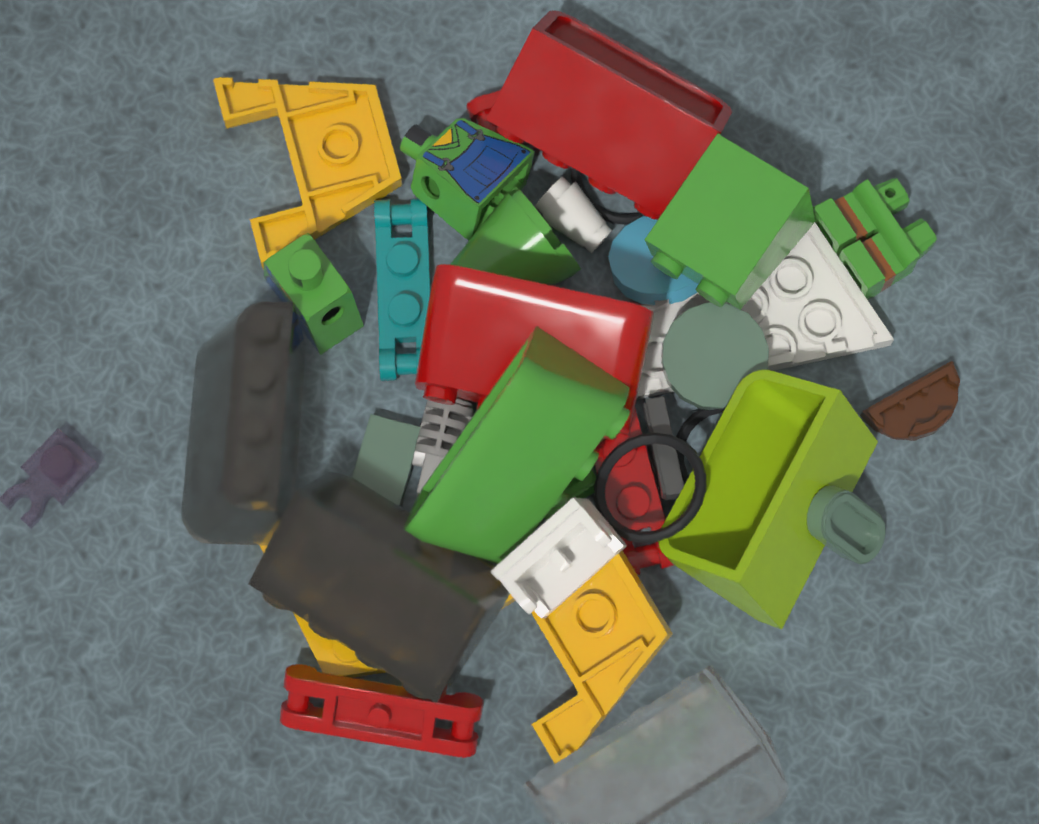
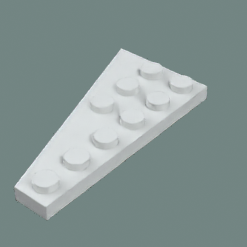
[636,222,894,400]

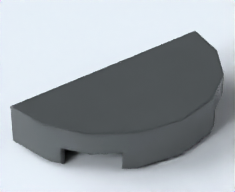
[643,396,684,500]

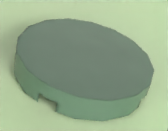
[661,302,769,410]

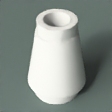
[534,176,613,253]

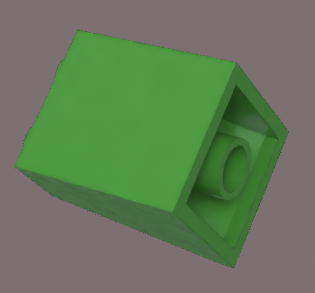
[645,134,816,310]

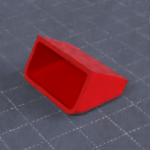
[486,10,732,220]
[415,264,654,440]

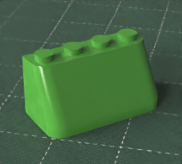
[404,326,630,564]

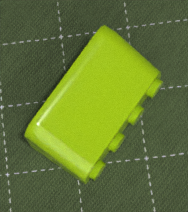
[658,370,878,630]

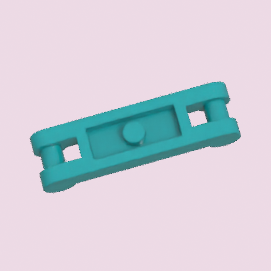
[374,198,431,381]

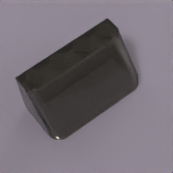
[181,302,306,546]
[248,472,510,703]

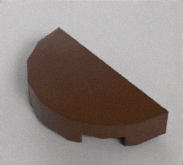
[860,361,960,441]

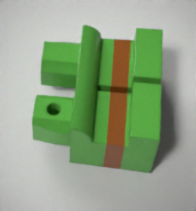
[813,178,937,300]

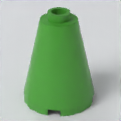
[449,187,581,286]

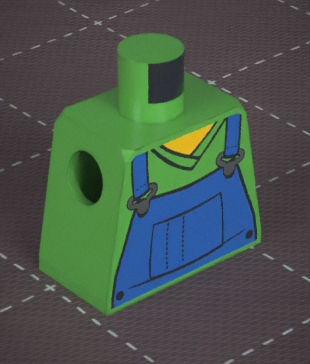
[400,118,535,240]
[263,233,364,355]

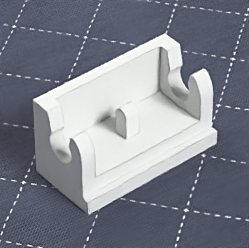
[491,497,627,618]

